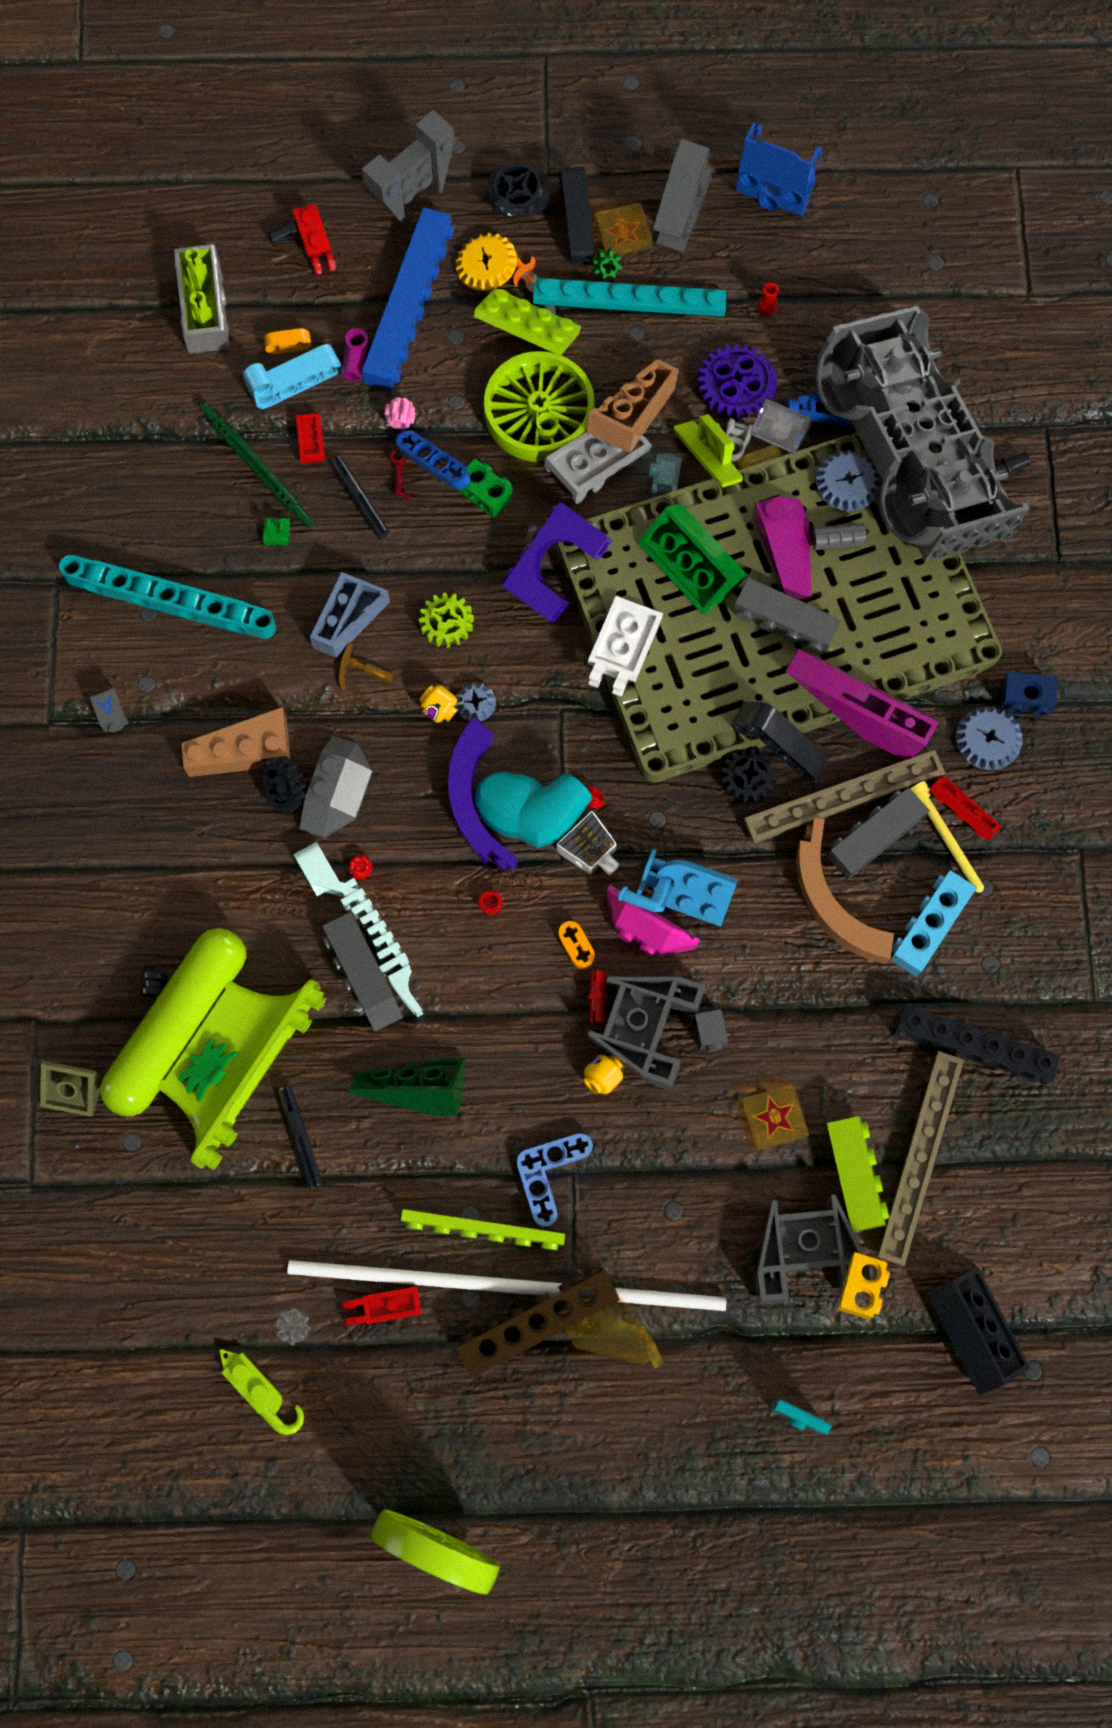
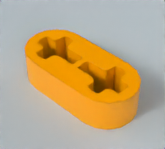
[264,329,311,354]
[559,921,595,969]

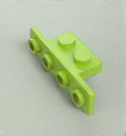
[673,414,743,487]

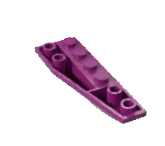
[786,648,939,760]

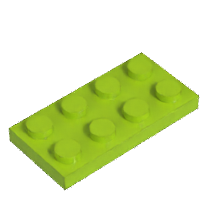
[474,288,581,356]

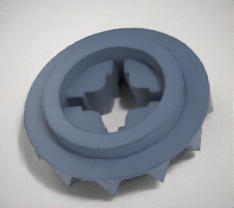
[455,682,496,722]

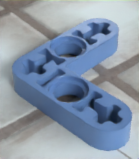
[517,1133,593,1227]

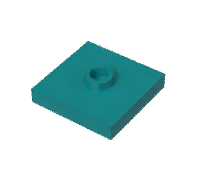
[769,1399,831,1435]

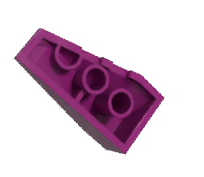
[753,496,812,601]

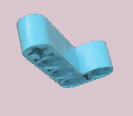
[243,344,342,409]

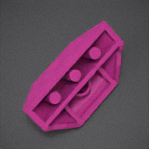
[607,885,700,957]

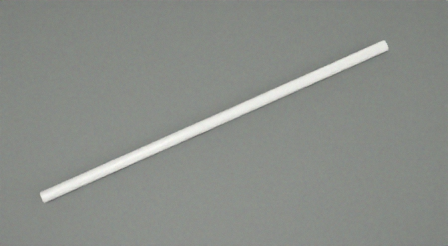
[288,1260,726,1311]

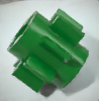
[592,247,622,280]

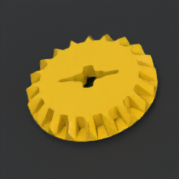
[455,233,517,291]

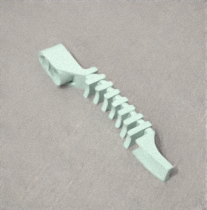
[293,842,423,1017]

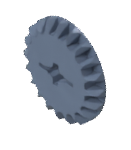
[816,449,882,511]
[956,706,1023,770]

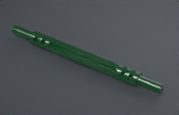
[199,402,315,529]

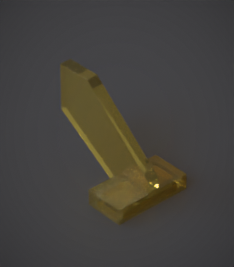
[565,1311,664,1369]

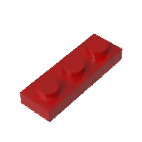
[929,775,1002,841]

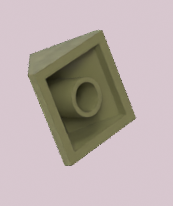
[40,1061,103,1117]

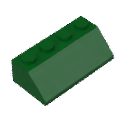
[638,503,748,615]

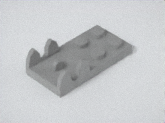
[544,432,652,504]

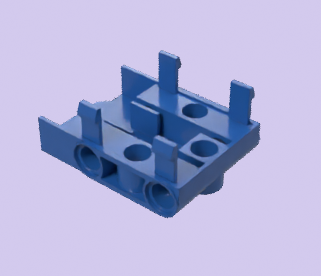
[736,122,822,217]

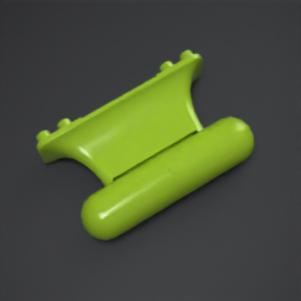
[100,928,327,1170]

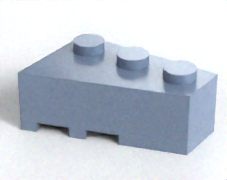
[310,572,390,658]

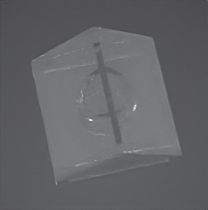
[750,399,811,454]

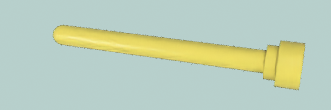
[911,781,984,893]

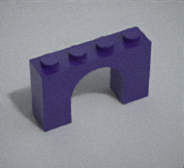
[502,502,613,622]

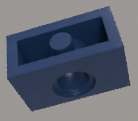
[1000,671,1058,716]

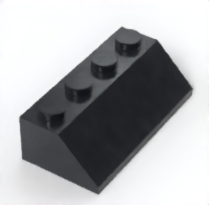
[926,1267,1030,1395]

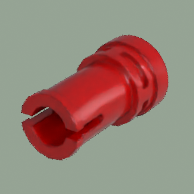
[758,283,779,316]

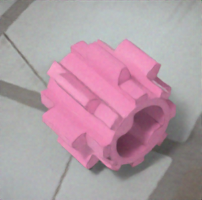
[385,397,415,430]

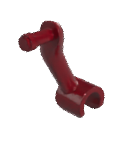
[390,450,411,501]

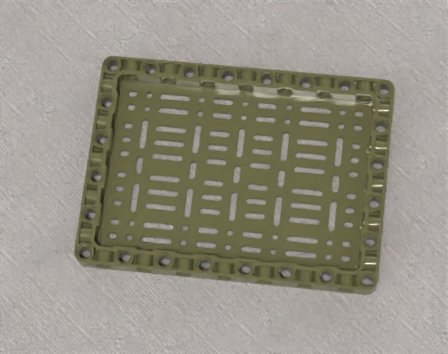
[556,432,1002,783]

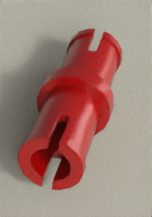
[587,970,608,1026]

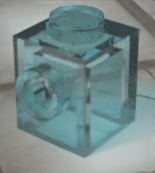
[649,453,682,494]

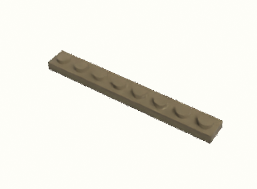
[744,750,945,844]
[877,1051,964,1266]

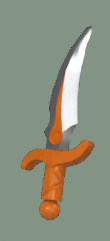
[513,257,556,315]

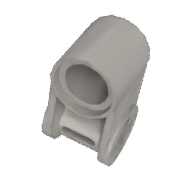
[726,418,754,468]

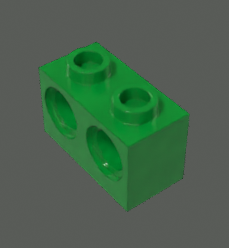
[456,459,513,519]

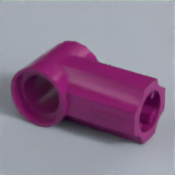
[341,328,369,382]

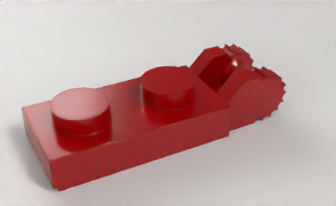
[292,204,336,275]
[342,1287,422,1326]

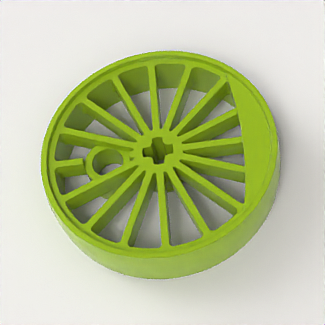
[483,351,595,462]
[370,1509,500,1594]

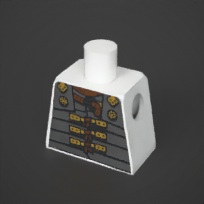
[557,811,620,876]

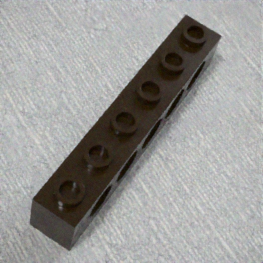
[456,1266,620,1379]

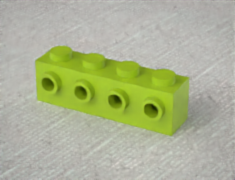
[827,1116,890,1232]

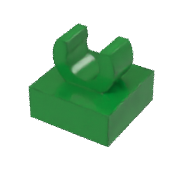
[263,518,290,546]

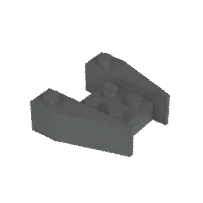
[362,110,454,224]
[653,139,712,253]
[588,977,705,1091]
[755,1195,871,1305]

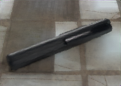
[330,455,390,539]
[277,1086,323,1190]

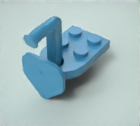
[618,849,738,927]

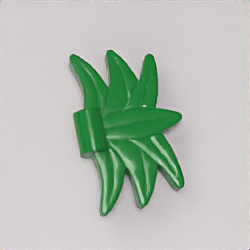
[178,1038,239,1102]

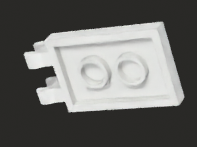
[588,596,663,697]

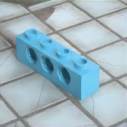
[890,870,977,977]

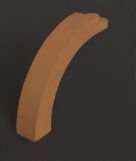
[796,817,894,964]

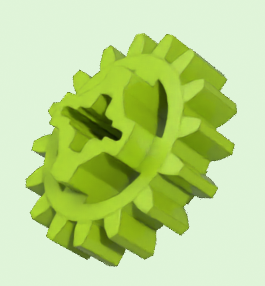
[419,592,474,648]

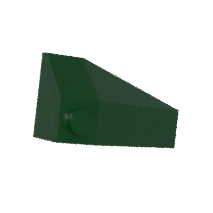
[349,1058,465,1117]

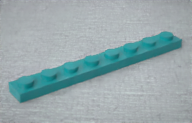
[533,278,726,317]

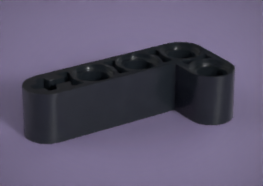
[559,166,595,263]
[731,702,828,781]

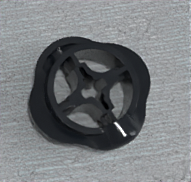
[487,163,548,218]

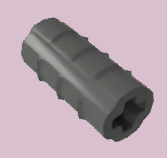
[811,523,866,550]

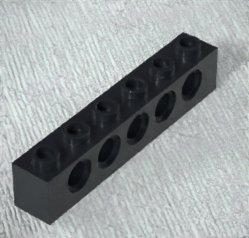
[892,1005,1060,1085]

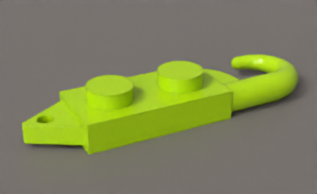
[220,1350,304,1435]

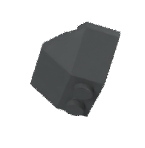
[299,736,373,838]

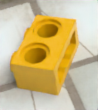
[837,1252,890,1320]

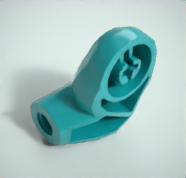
[474,772,592,849]

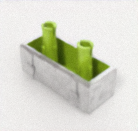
[174,245,229,354]

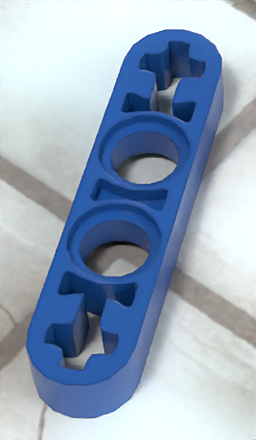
[396,430,471,489]

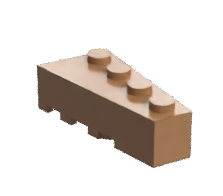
[586,359,679,453]
[182,707,291,777]

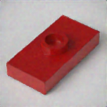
[295,413,325,464]

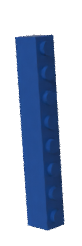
[362,207,454,391]

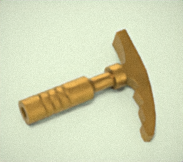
[339,643,394,691]

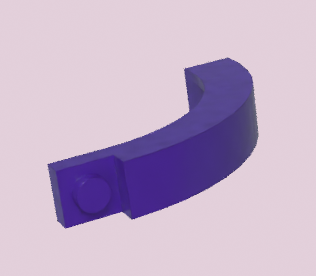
[448,718,518,873]

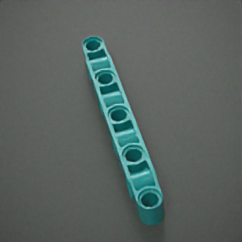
[59,555,276,639]

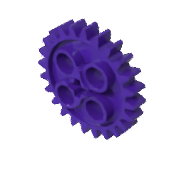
[697,343,777,420]

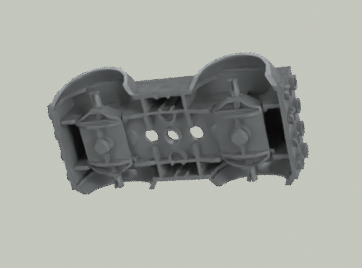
[816,306,1030,561]

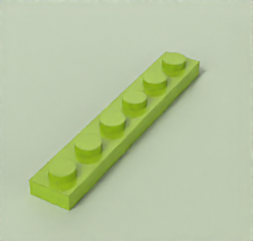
[401,1209,565,1251]

